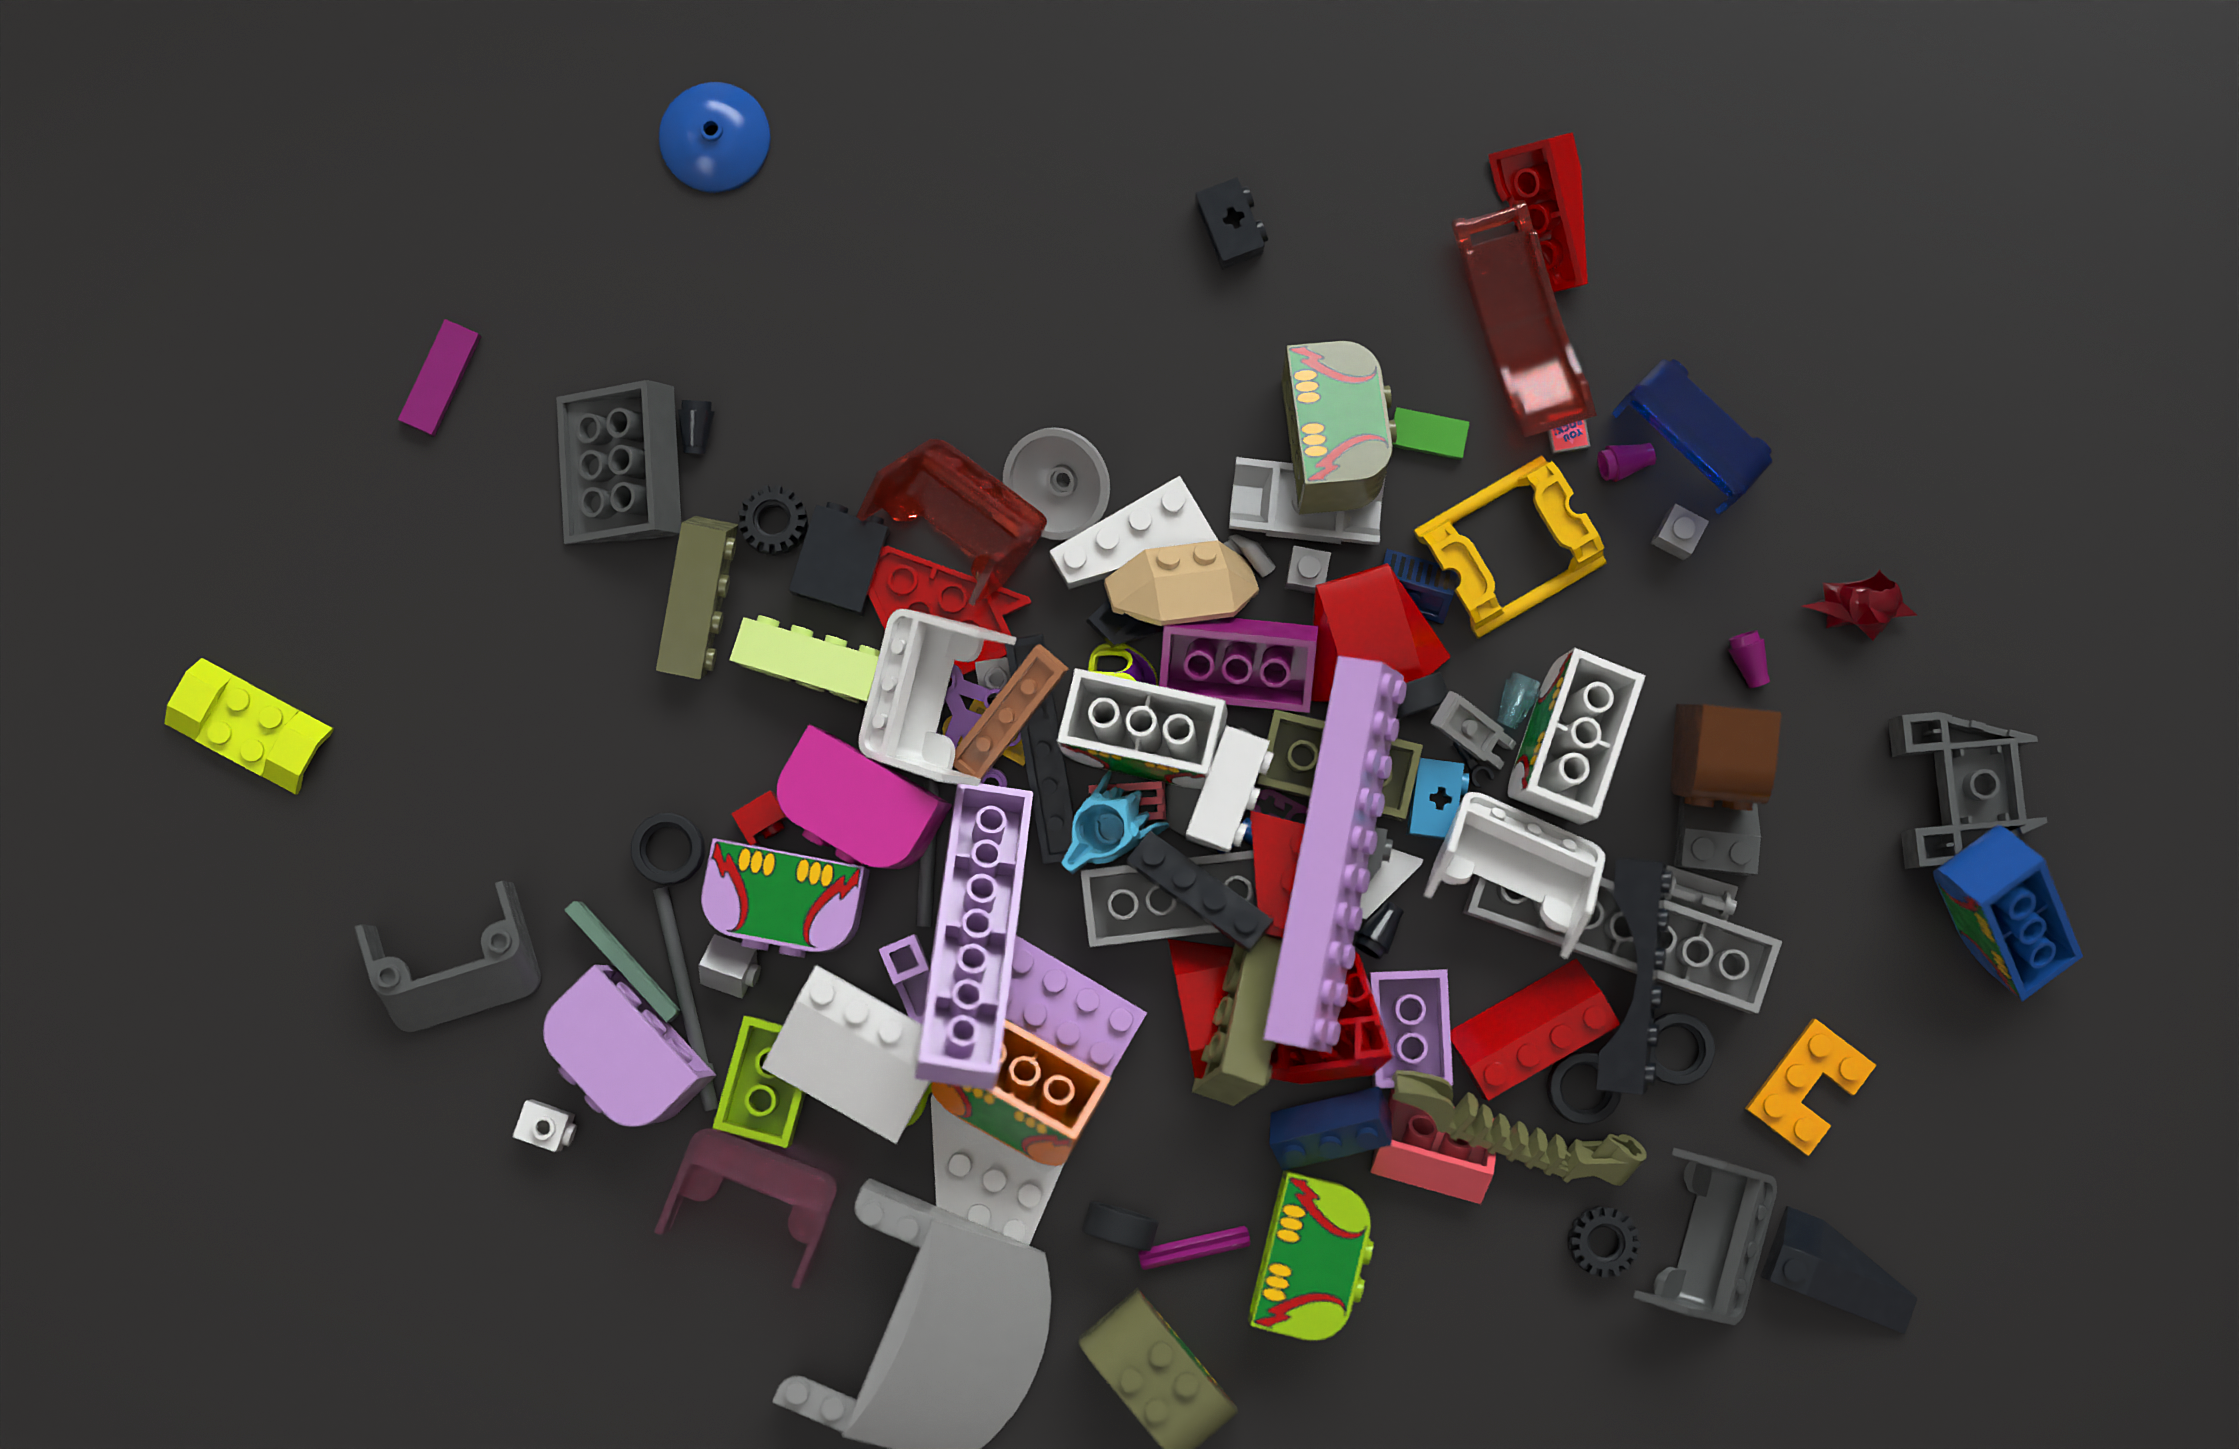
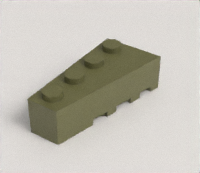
[656,516,739,679]

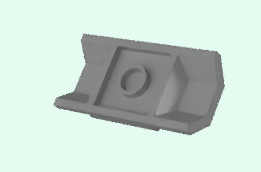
[1229,457,1385,545]

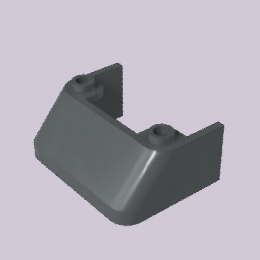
[355,881,541,1032]
[1633,1148,1777,1325]

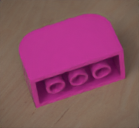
[777,724,952,869]

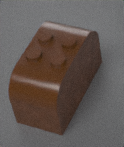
[1670,704,1782,811]

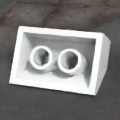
[1186,725,1274,853]

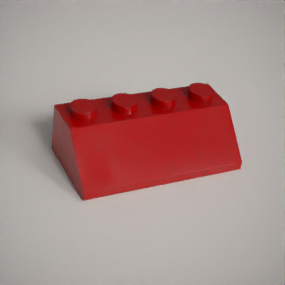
[1450,958,1621,1100]

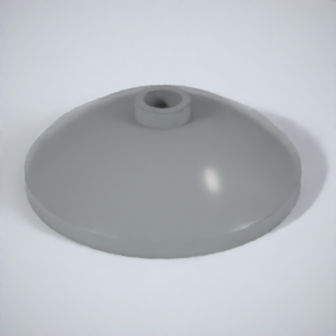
[1003,428,1110,540]

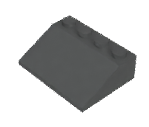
[556,380,681,545]

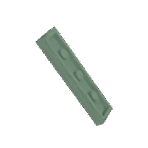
[565,901,681,1022]

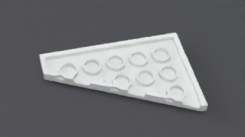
[931,1094,1064,1245]

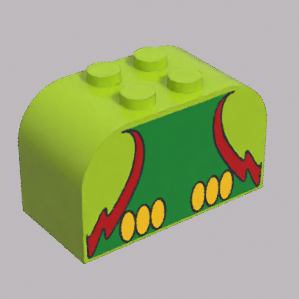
[1248,1170,1374,1340]

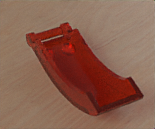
[1452,199,1597,437]

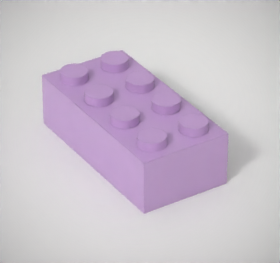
[1005,935,1147,1077]

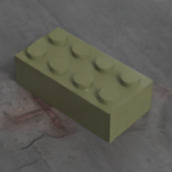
[1255,709,1423,822]

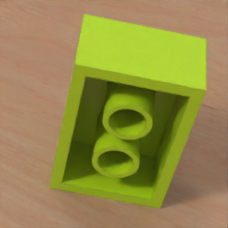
[713,1016,806,1148]

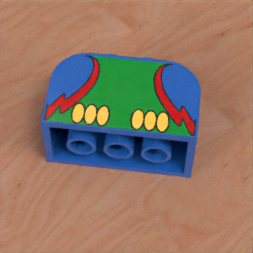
[1933,825,2083,1001]

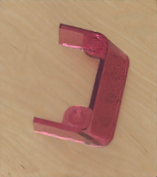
[655,1128,837,1289]

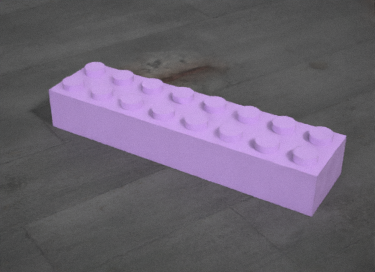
[915,783,1033,1090]

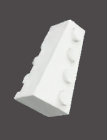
[1049,476,1218,589]

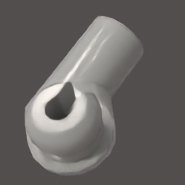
[1223,534,1276,577]

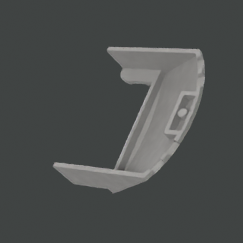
[773,1178,1051,1449]

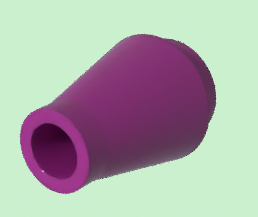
[1597,443,1656,482]
[1728,630,1770,688]

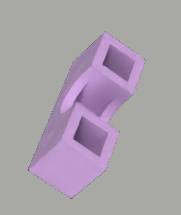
[879,934,930,1024]

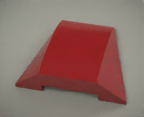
[1311,563,1451,702]
[1168,939,1234,1079]
[1269,952,1394,1084]

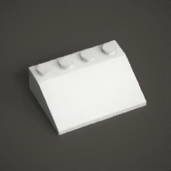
[762,966,931,1143]

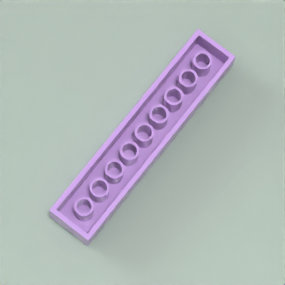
[1264,656,1406,1053]

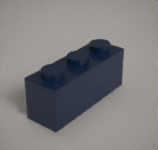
[1269,1086,1392,1171]

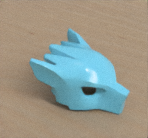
[1061,771,1169,875]

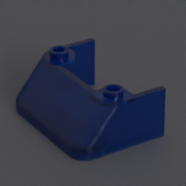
[1612,359,1773,515]

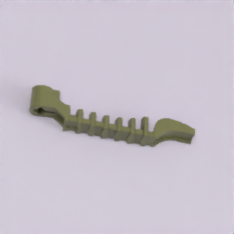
[1392,1070,1647,1186]

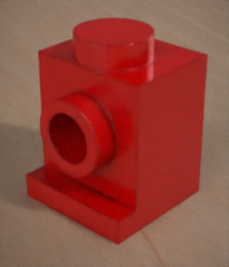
[731,790,789,847]

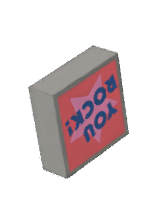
[1545,410,1590,455]

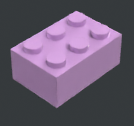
[1367,970,1453,1088]

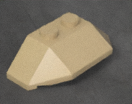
[1104,540,1259,626]

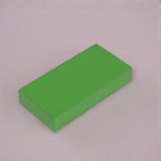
[1392,407,1470,460]

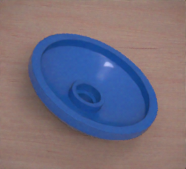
[659,82,771,193]

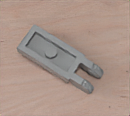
[1431,691,1516,770]

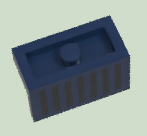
[1382,549,1458,624]

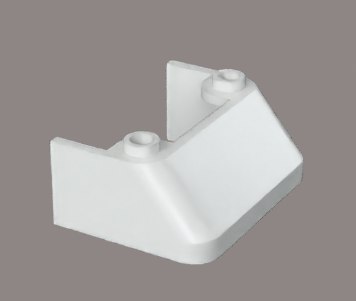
[859,609,1016,786]
[1424,792,1605,959]

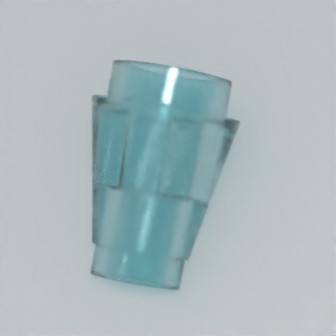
[1497,671,1541,730]

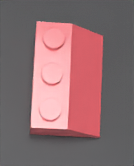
[1370,1089,1496,1204]

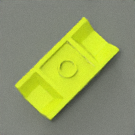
[164,658,334,795]

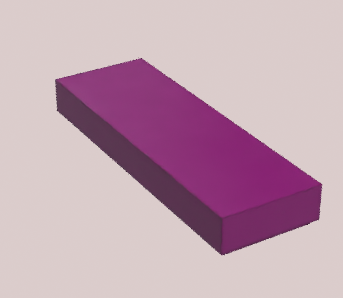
[398,319,481,437]

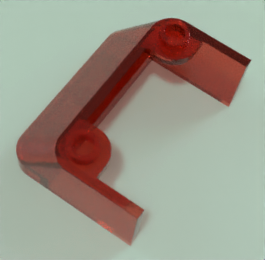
[856,439,1047,606]

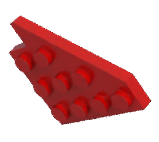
[868,546,1032,683]

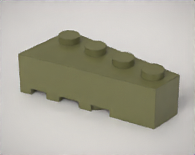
[1192,935,1283,1106]

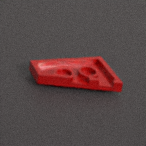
[1250,810,1305,938]

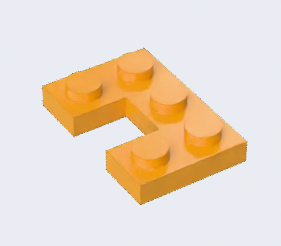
[1745,1019,1876,1156]

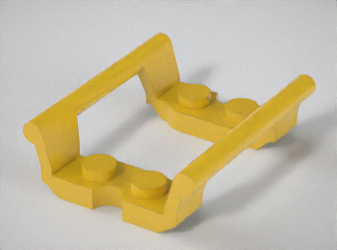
[1413,455,1607,639]

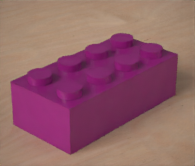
[1159,617,1318,713]

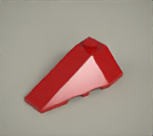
[1488,132,1588,292]

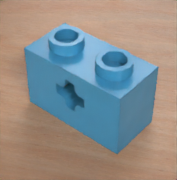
[1406,758,1469,840]

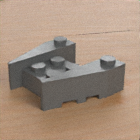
[1888,712,2047,869]

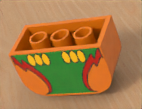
[931,1019,1111,1166]

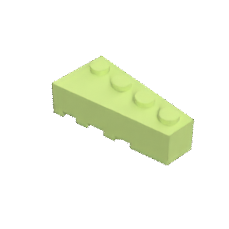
[729,615,880,704]

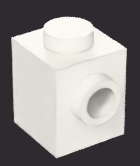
[512,1099,577,1152]

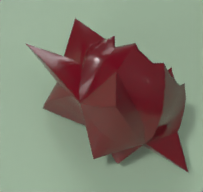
[1802,569,1918,641]

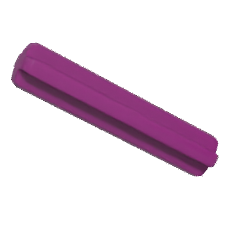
[1138,1226,1251,1270]

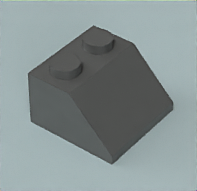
[1674,796,1761,876]

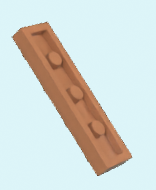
[953,644,1069,782]

